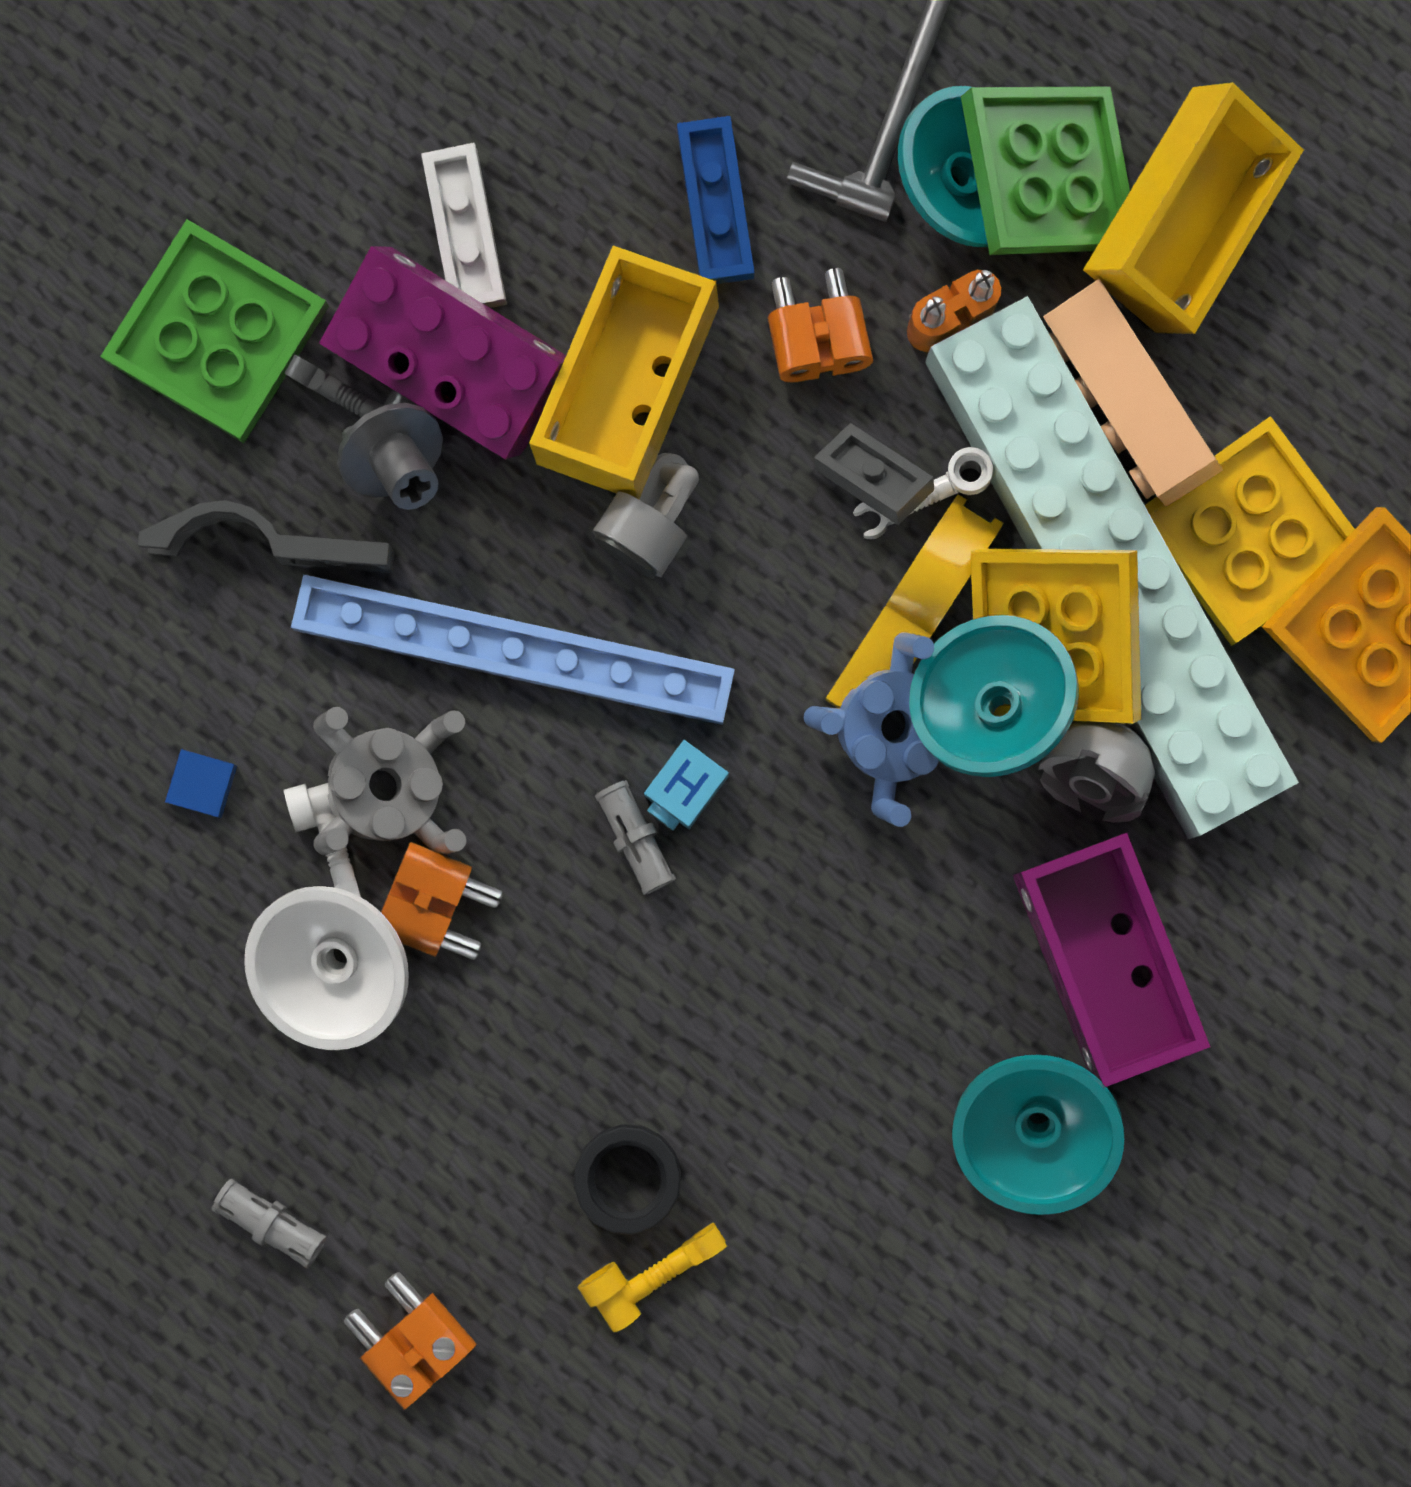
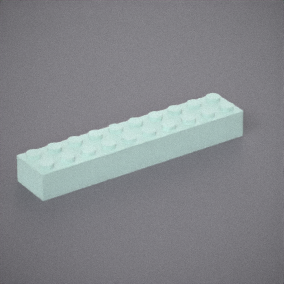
[925,296,1299,839]

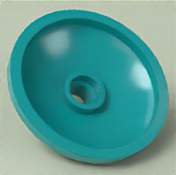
[898,86,988,247]
[909,615,1079,777]
[952,1055,1125,1215]

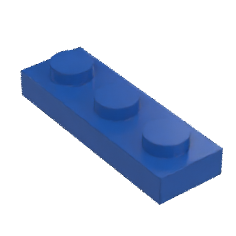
[677,116,755,284]

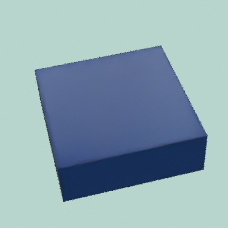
[165,749,237,818]

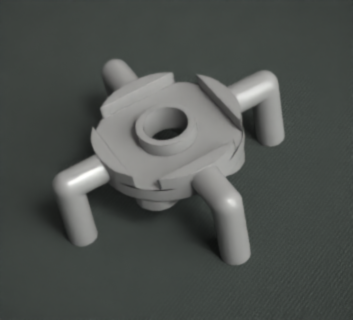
[313,707,466,855]

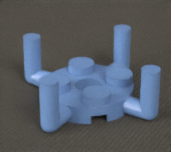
[804,632,938,827]

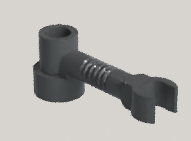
[284,355,430,418]

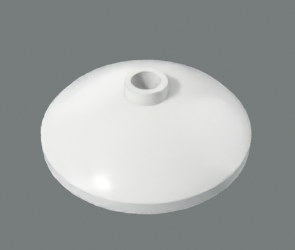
[244,886,409,1050]

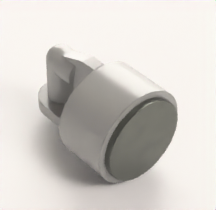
[592,453,699,579]

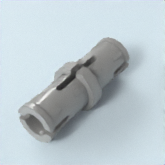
[595,780,676,895]
[211,1179,327,1268]

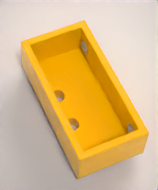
[1083,82,1304,334]
[529,245,719,499]

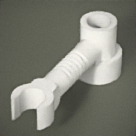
[853,447,993,539]
[284,783,361,897]

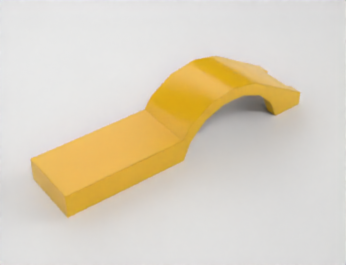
[825,494,1004,709]

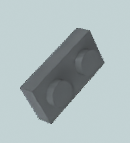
[814,423,934,525]

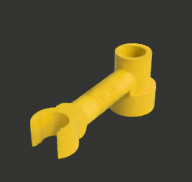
[577,1222,727,1332]

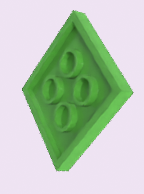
[961,87,1130,255]
[100,219,329,443]

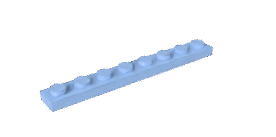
[291,574,735,725]

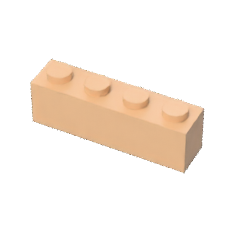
[1043,279,1223,507]

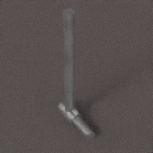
[786,0,950,222]

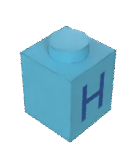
[644,740,729,830]

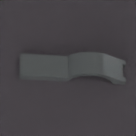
[138,500,395,573]

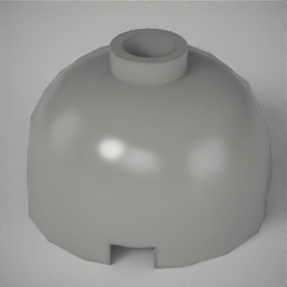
[1039,721,1155,823]

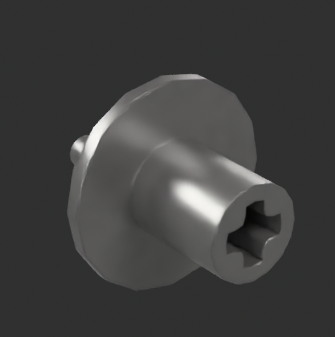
[337,403,443,510]

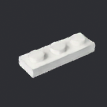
[421,143,507,308]

